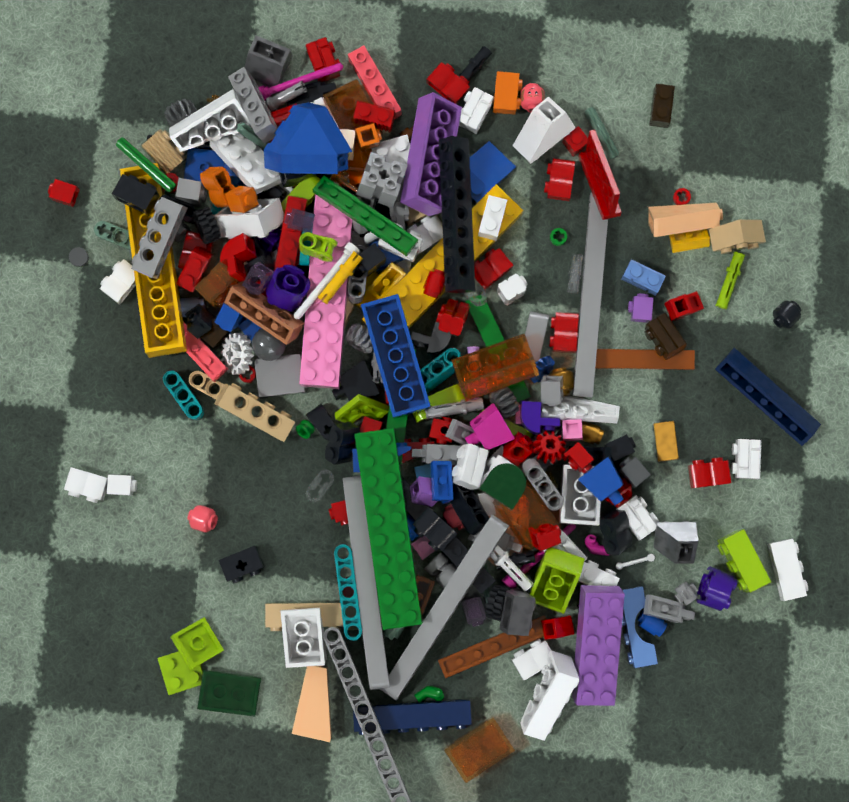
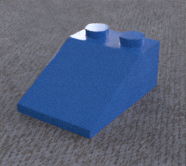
[470,141,516,205]

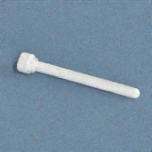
[294,242,361,319]

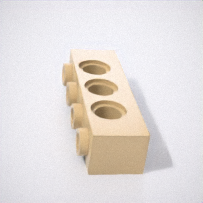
[214,383,295,442]

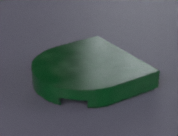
[479,463,526,510]

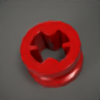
[673,188,691,205]
[239,366,256,383]

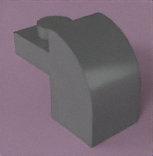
[411,322,452,354]

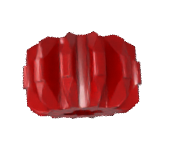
[533,431,566,464]

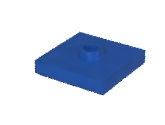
[184,148,225,188]

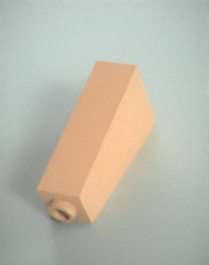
[648,203,723,237]
[292,665,332,742]

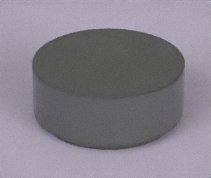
[69,247,89,267]

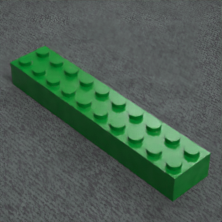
[355,428,423,630]

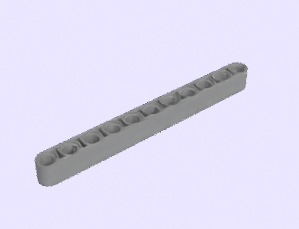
[573,192,608,398]
[343,475,390,690]
[380,515,509,701]
[323,627,412,802]

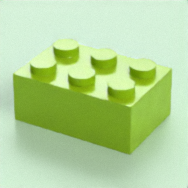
[717,529,771,593]
[529,547,585,614]

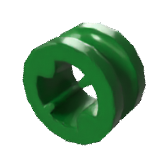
[550,228,567,246]
[296,420,315,439]

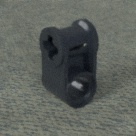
[306,404,334,441]

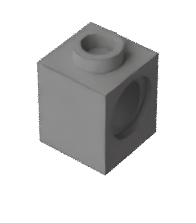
[541,376,563,406]

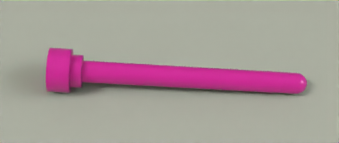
[258,63,343,101]
[501,524,576,588]

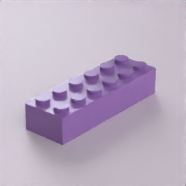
[400,92,462,216]
[572,585,625,706]

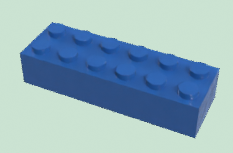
[361,294,431,418]

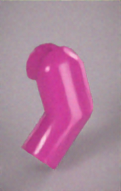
[585,534,609,556]

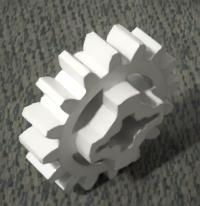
[221,333,254,375]

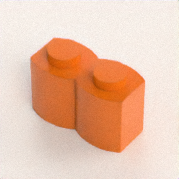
[200,167,235,207]

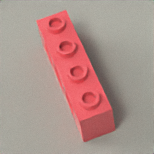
[348,45,402,119]

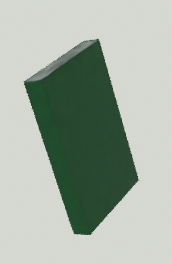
[197,670,261,717]

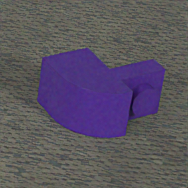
[520,401,560,435]

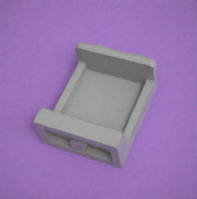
[254,354,309,399]

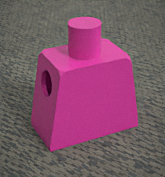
[465,403,515,450]

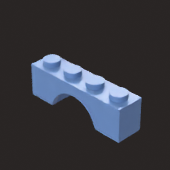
[622,586,658,668]

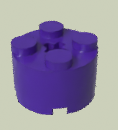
[266,265,310,312]
[696,566,738,611]

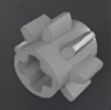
[674,581,699,605]

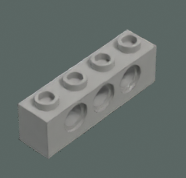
[228,67,278,144]
[131,197,187,279]

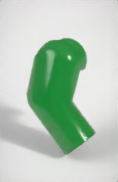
[414,685,444,703]

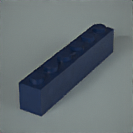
[715,348,821,446]
[353,699,472,735]

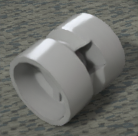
[424,551,457,588]

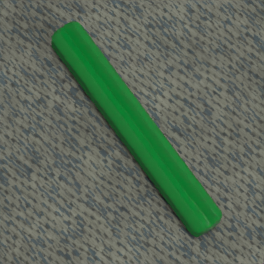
[116,137,176,193]

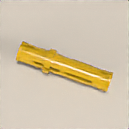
[318,251,363,304]

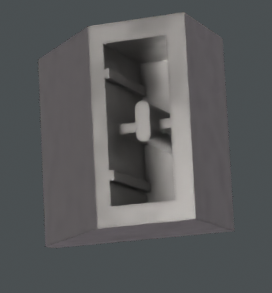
[245,35,292,87]
[653,521,698,564]
[499,588,536,636]

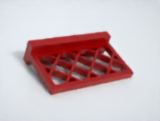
[578,129,622,220]

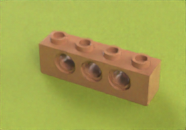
[224,281,304,345]

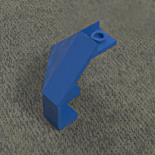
[264,102,352,174]

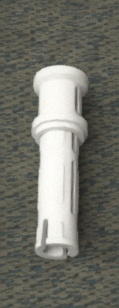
[490,545,533,592]

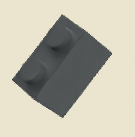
[617,457,651,488]

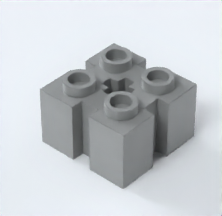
[356,152,408,208]

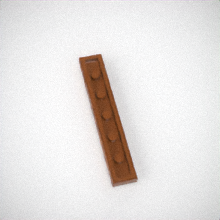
[595,349,695,370]
[438,615,546,678]

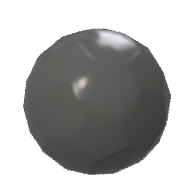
[252,328,286,361]

